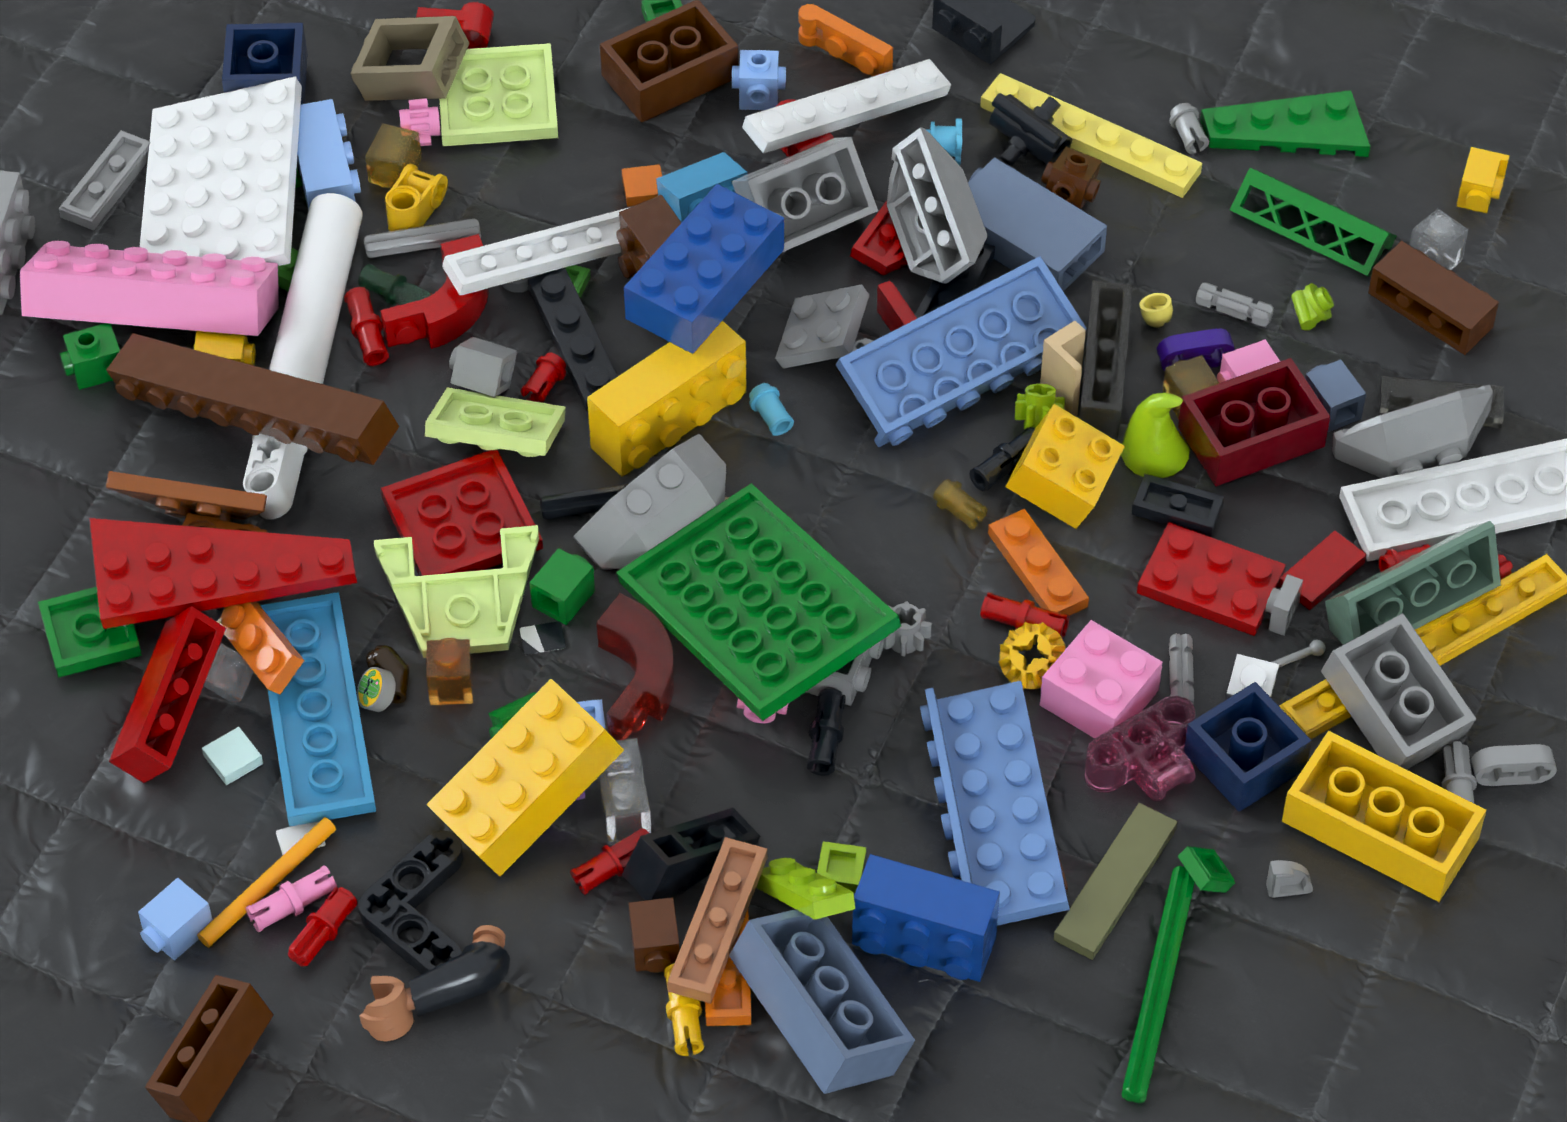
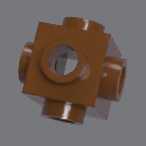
[1041,147,1102,209]

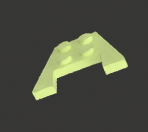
[374,525,539,658]

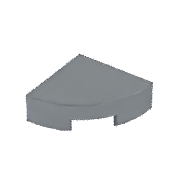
[1266,860,1313,898]

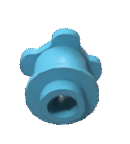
[926,118,962,165]

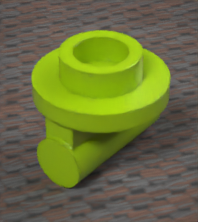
[1291,283,1334,331]

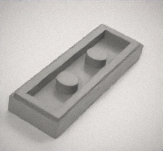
[59,130,151,230]

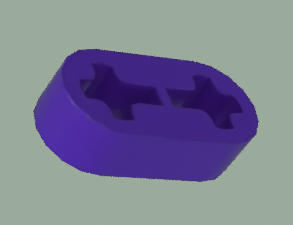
[1156,329,1235,373]

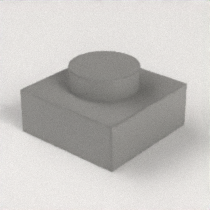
[1265,574,1303,636]

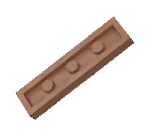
[667,837,768,1004]

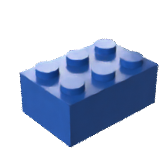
[852,854,1000,982]

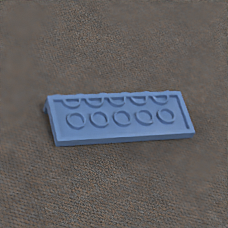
[836,256,1087,447]
[920,681,1070,926]

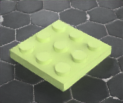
[439,43,558,146]

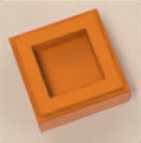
[622,164,662,207]

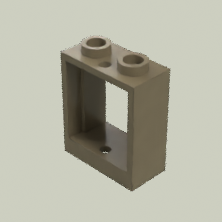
[350,16,469,101]

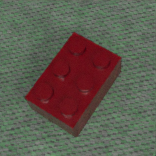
[1178,358,1330,486]

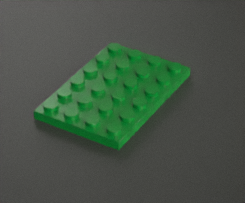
[616,483,901,721]

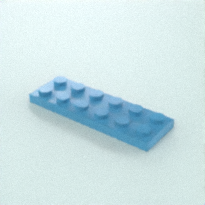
[260,592,376,827]

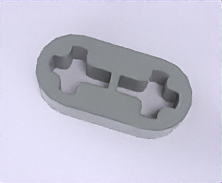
[1471,744,1557,786]

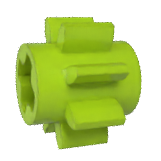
[1015,384,1065,429]

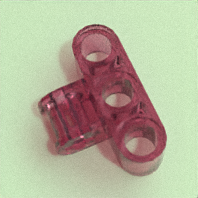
[1084,696,1196,802]

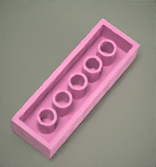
[20,241,279,336]

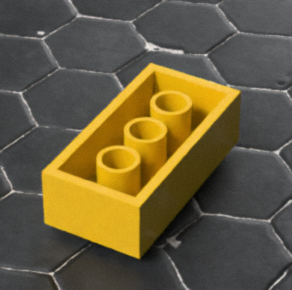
[587,320,747,477]
[426,679,624,876]
[1282,731,1487,902]

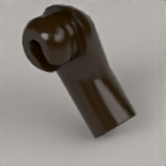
[366,645,410,703]

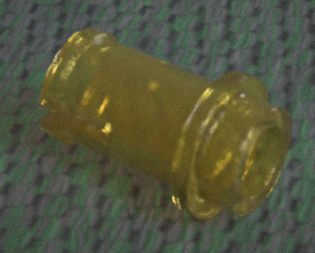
[933,479,988,529]

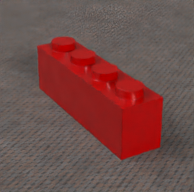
[109,606,226,783]

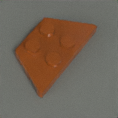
[106,471,267,522]

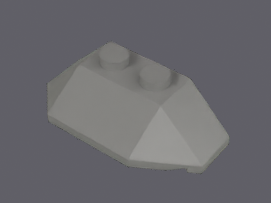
[887,127,988,284]
[1332,385,1493,478]
[573,434,726,570]

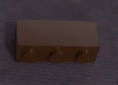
[1368,241,1499,355]
[145,975,274,1122]

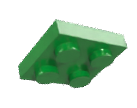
[38,587,142,678]

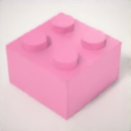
[1040,620,1163,748]

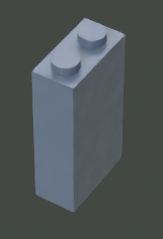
[968,157,1107,291]

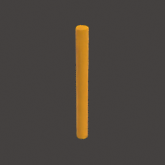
[197,817,336,948]

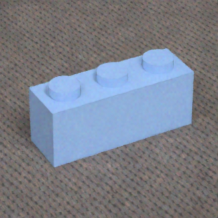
[297,99,361,211]

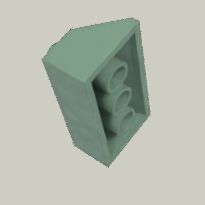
[1325,521,1501,645]

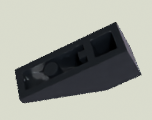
[622,808,761,900]

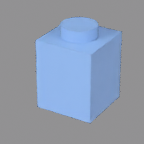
[138,878,212,961]

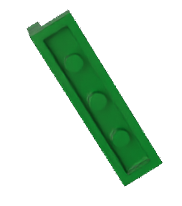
[1230,168,1397,277]

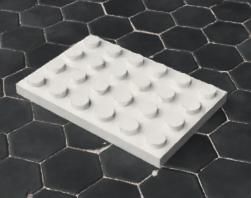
[140,77,302,266]

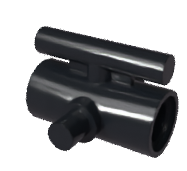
[989,93,1072,166]

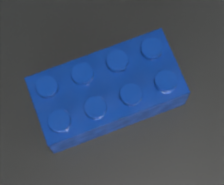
[624,184,784,354]

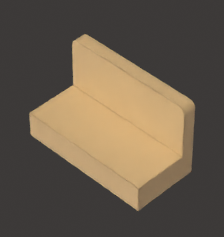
[1040,321,1086,416]

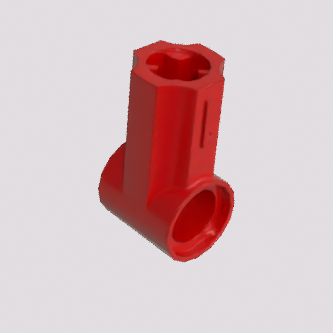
[416,2,494,49]

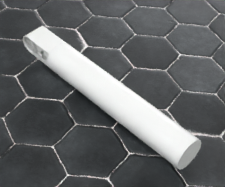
[243,193,363,519]

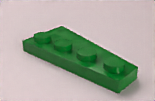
[1200,90,1370,157]

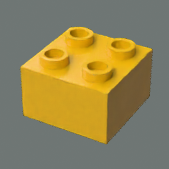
[1005,404,1125,529]

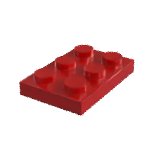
[1137,522,1286,636]

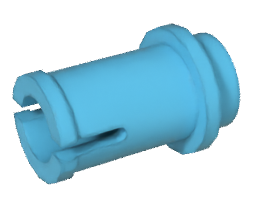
[749,383,794,436]

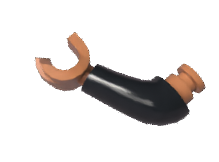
[359,925,510,1041]

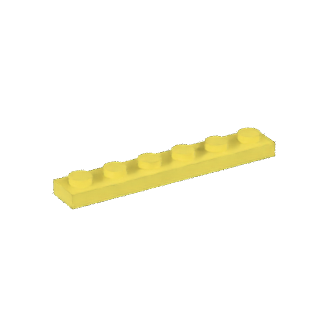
[980,73,1202,198]

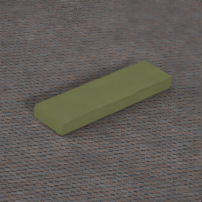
[1053,803,1178,960]

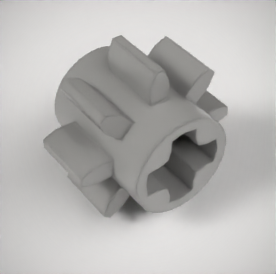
[884,601,932,656]

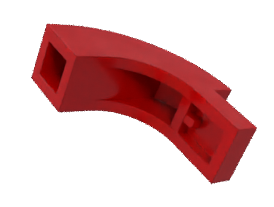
[380,234,489,349]

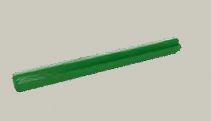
[1121,866,1195,1103]

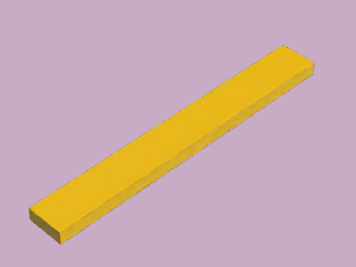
[1279,554,1567,739]

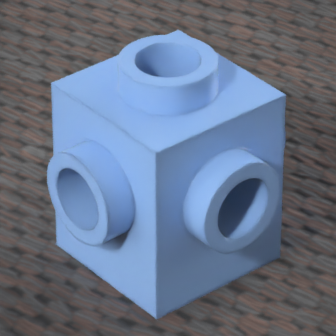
[732,50,786,110]

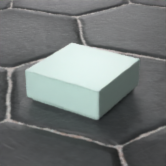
[202,727,263,785]

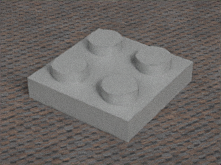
[775,284,870,369]

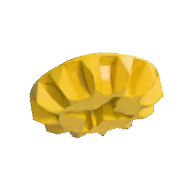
[998,622,1066,689]

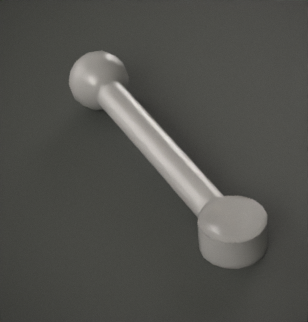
[1272,639,1326,668]

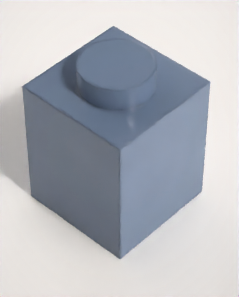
[1305,359,1366,432]

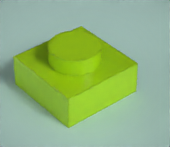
[817,841,867,893]

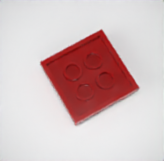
[381,450,543,576]

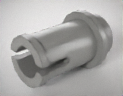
[1169,103,1209,154]

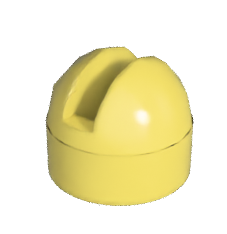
[1139,293,1173,328]

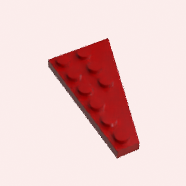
[89,518,357,629]

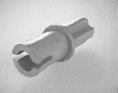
[1441,741,1477,803]

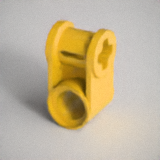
[385,163,448,231]

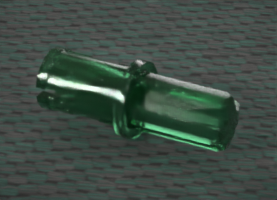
[358,264,433,305]

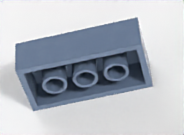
[729,909,915,1094]

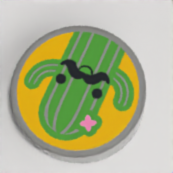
[357,667,396,712]

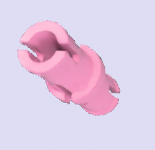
[245,865,337,932]

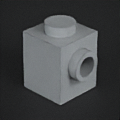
[449,337,517,397]

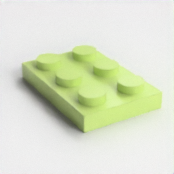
[425,387,566,457]

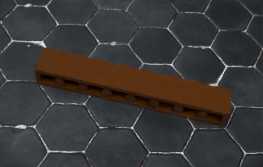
[106,333,400,465]

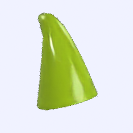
[1121,393,1190,478]

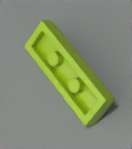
[756,858,855,920]

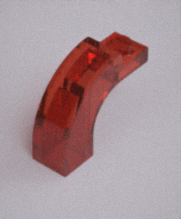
[597,593,674,744]

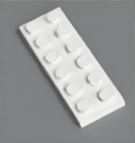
[1339,439,1567,562]

